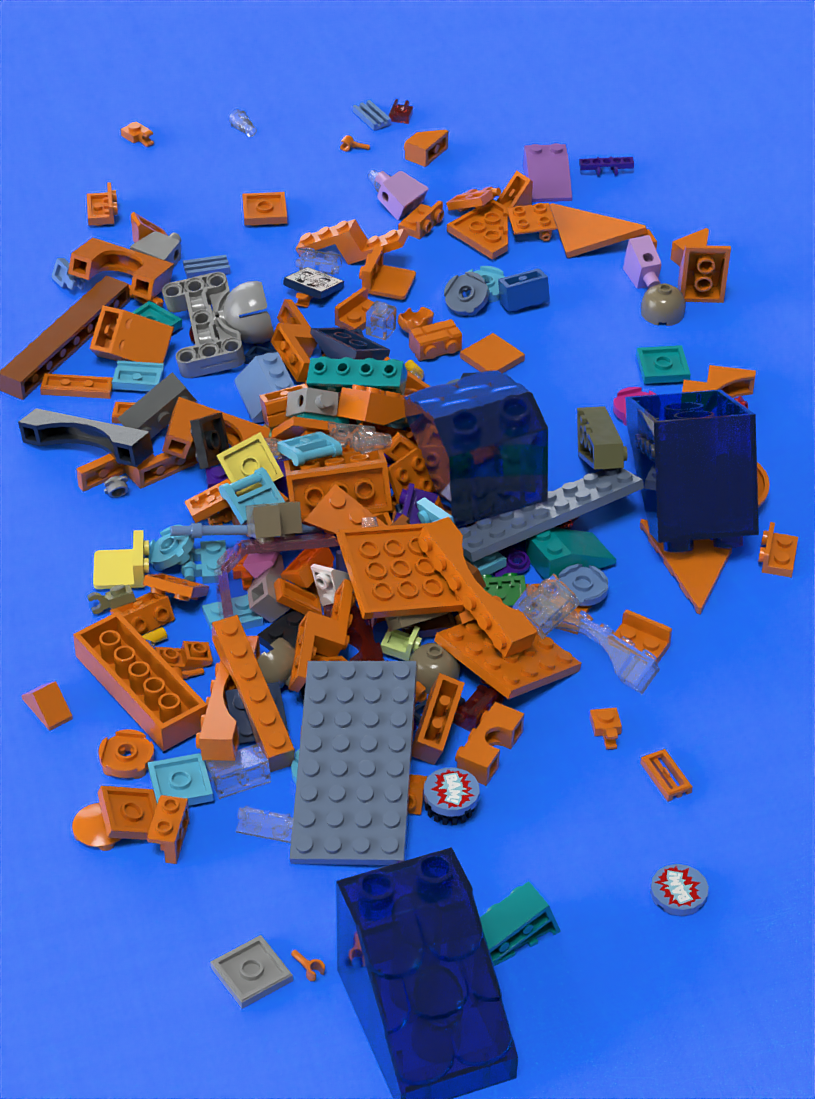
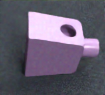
[375,170,429,221]
[623,235,662,289]

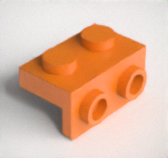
[86,182,118,226]

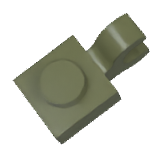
[87,584,136,614]

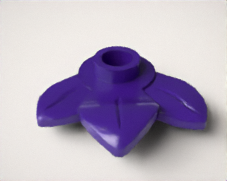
[491,545,530,577]

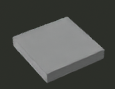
[210,935,293,1009]

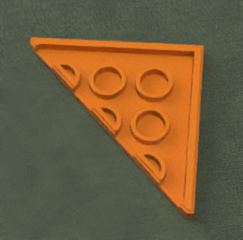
[550,203,648,258]
[640,519,733,614]

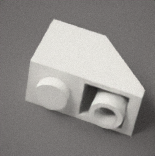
[311,564,356,610]

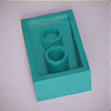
[526,527,617,584]

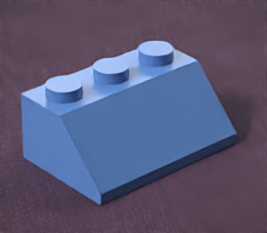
[234,352,295,423]

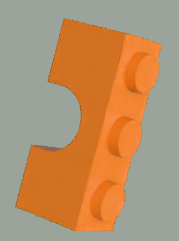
[455,702,524,786]

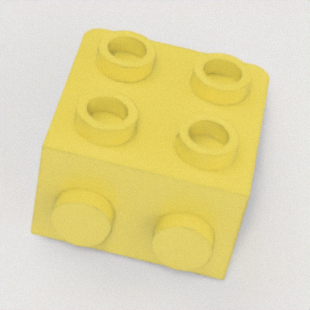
[93,530,150,589]

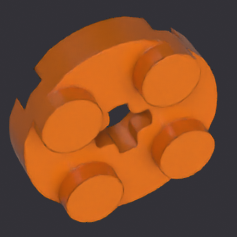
[98,729,154,779]

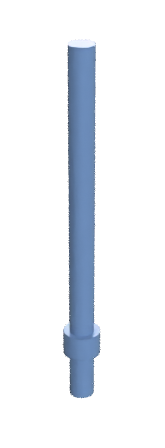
[170,523,323,538]

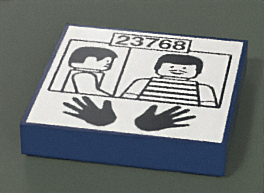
[283,267,344,300]

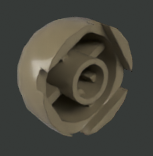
[640,283,686,326]
[257,638,295,690]
[409,643,461,694]

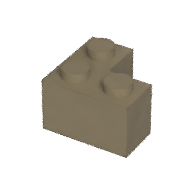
[246,501,302,542]

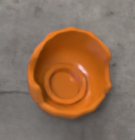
[397,307,434,333]

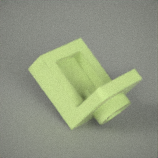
[379,626,422,661]

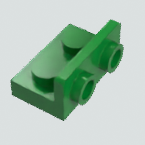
[482,573,528,608]

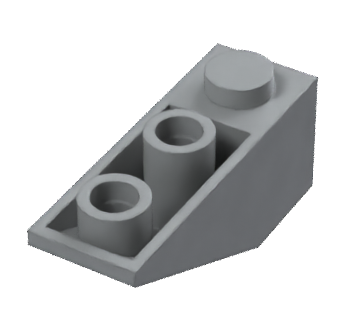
[247,554,290,623]

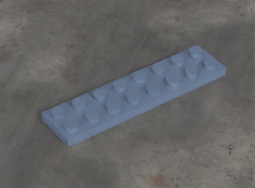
[459,468,644,562]

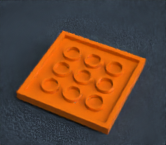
[336,523,464,619]
[434,619,582,700]

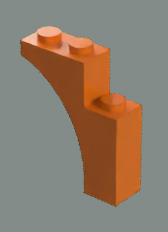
[676,365,756,436]

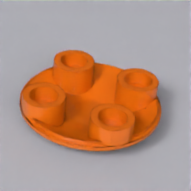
[72,802,122,851]

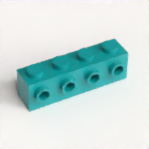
[306,356,408,395]

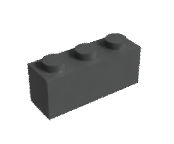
[117,372,197,439]

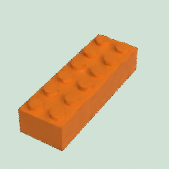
[73,612,208,751]

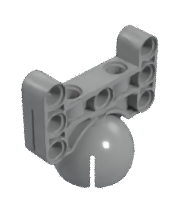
[162,272,274,378]

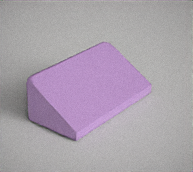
[243,544,282,579]

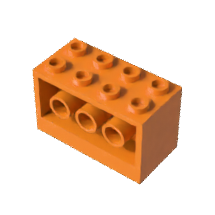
[284,448,393,523]

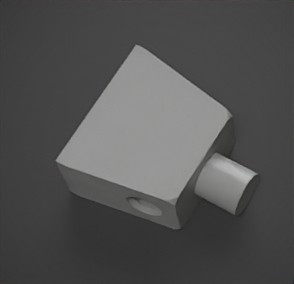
[130,231,182,268]
[286,388,338,417]

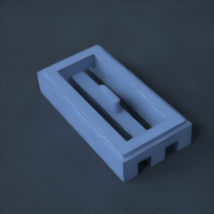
[353,100,391,131]
[183,255,231,279]

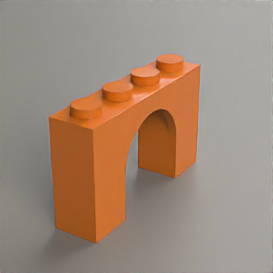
[68,237,174,301]
[162,397,270,459]

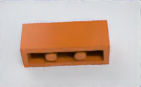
[412,673,465,765]

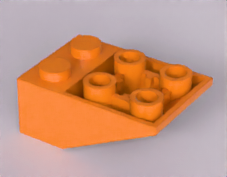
[89,305,174,363]
[337,384,428,425]

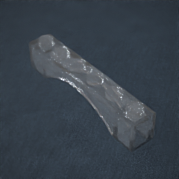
[512,583,660,694]

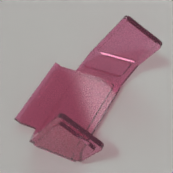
[214,533,377,633]

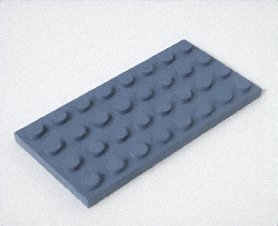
[289,661,417,865]

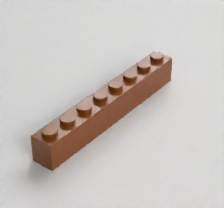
[0,275,130,400]

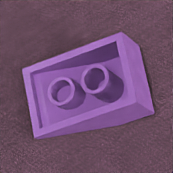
[523,143,572,202]

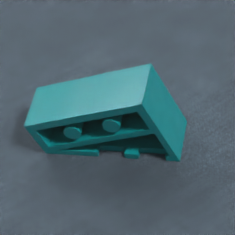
[458,881,561,972]

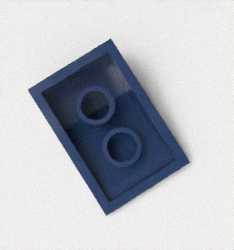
[310,327,390,360]

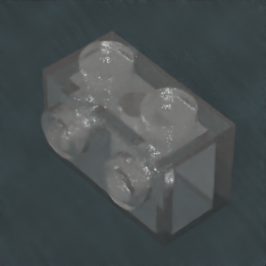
[516,574,581,639]

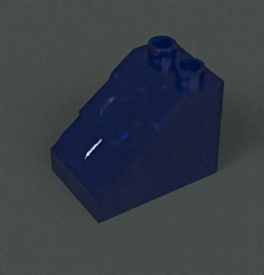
[404,370,548,527]
[625,390,759,552]
[336,847,518,1099]

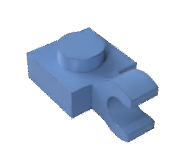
[51,258,86,290]

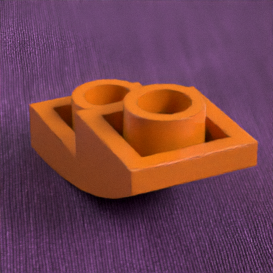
[155,641,213,671]

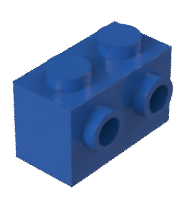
[498,268,550,312]

